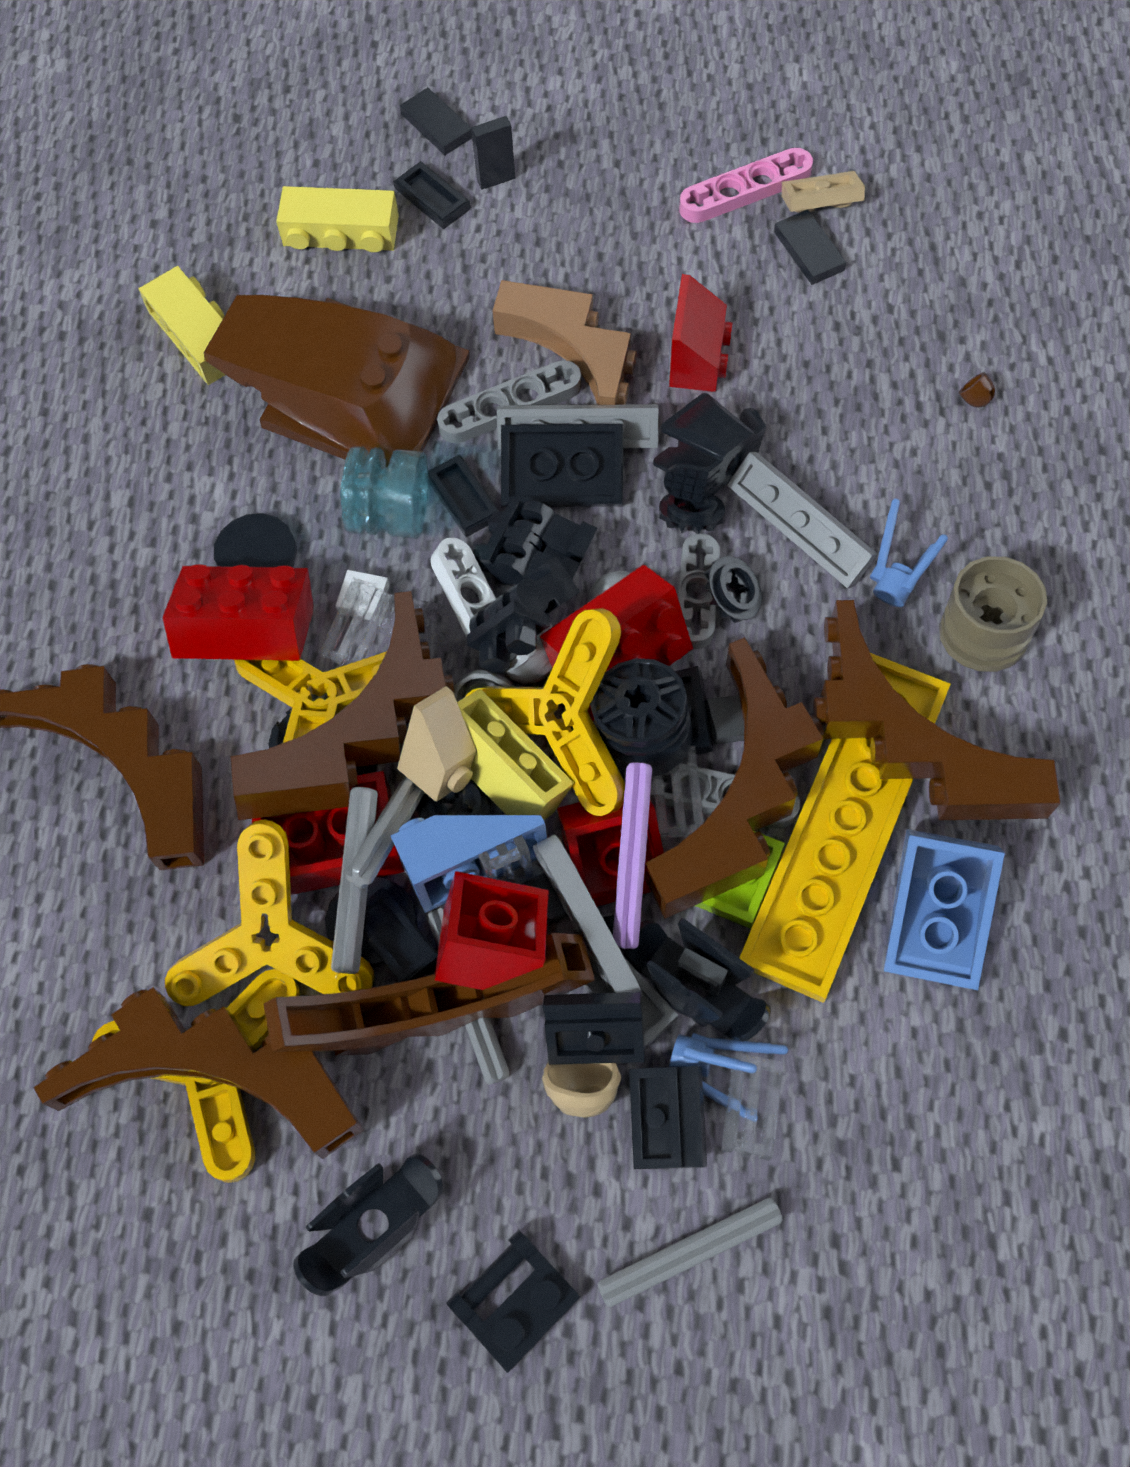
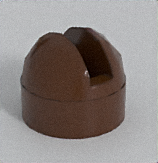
[959,372,995,408]

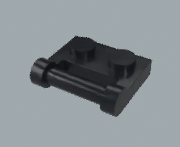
[446,1229,581,1373]

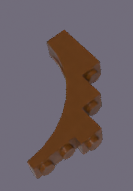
[230,591,455,820]
[813,600,1061,821]
[645,637,824,919]
[0,664,204,870]
[263,933,595,1056]
[33,987,364,1159]

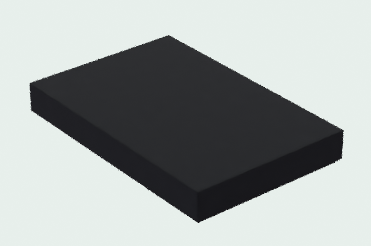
[501,424,623,507]

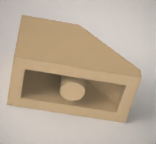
[397,686,476,802]

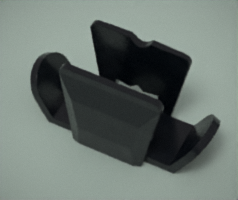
[653,393,766,503]
[626,918,771,1042]
[293,1153,443,1296]

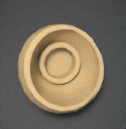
[542,1062,621,1118]

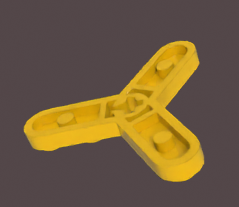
[465,608,625,816]
[234,651,387,743]
[165,820,374,1006]
[92,969,300,1183]

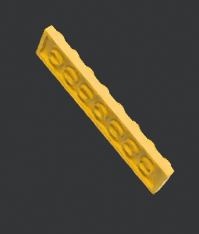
[739,653,951,1003]

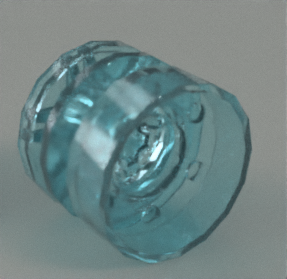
[340,446,429,539]

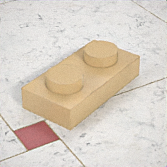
[782,171,865,213]

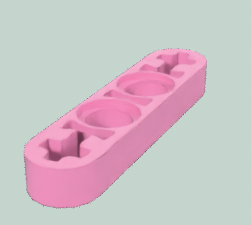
[679,148,813,223]

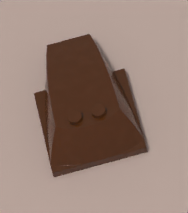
[204,295,470,482]

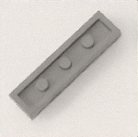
[497,404,658,449]
[727,452,878,588]

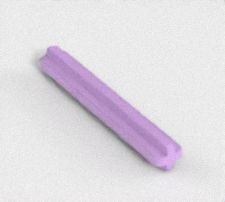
[613,763,652,949]

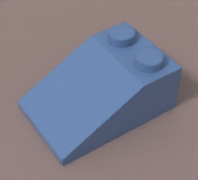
[391,815,547,913]
[884,829,1005,990]

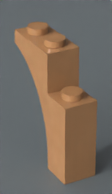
[493,280,637,405]

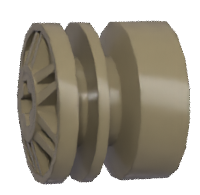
[939,556,1047,672]

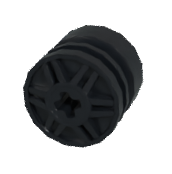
[590,658,693,777]

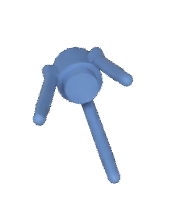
[870,499,948,607]
[669,1033,788,1123]

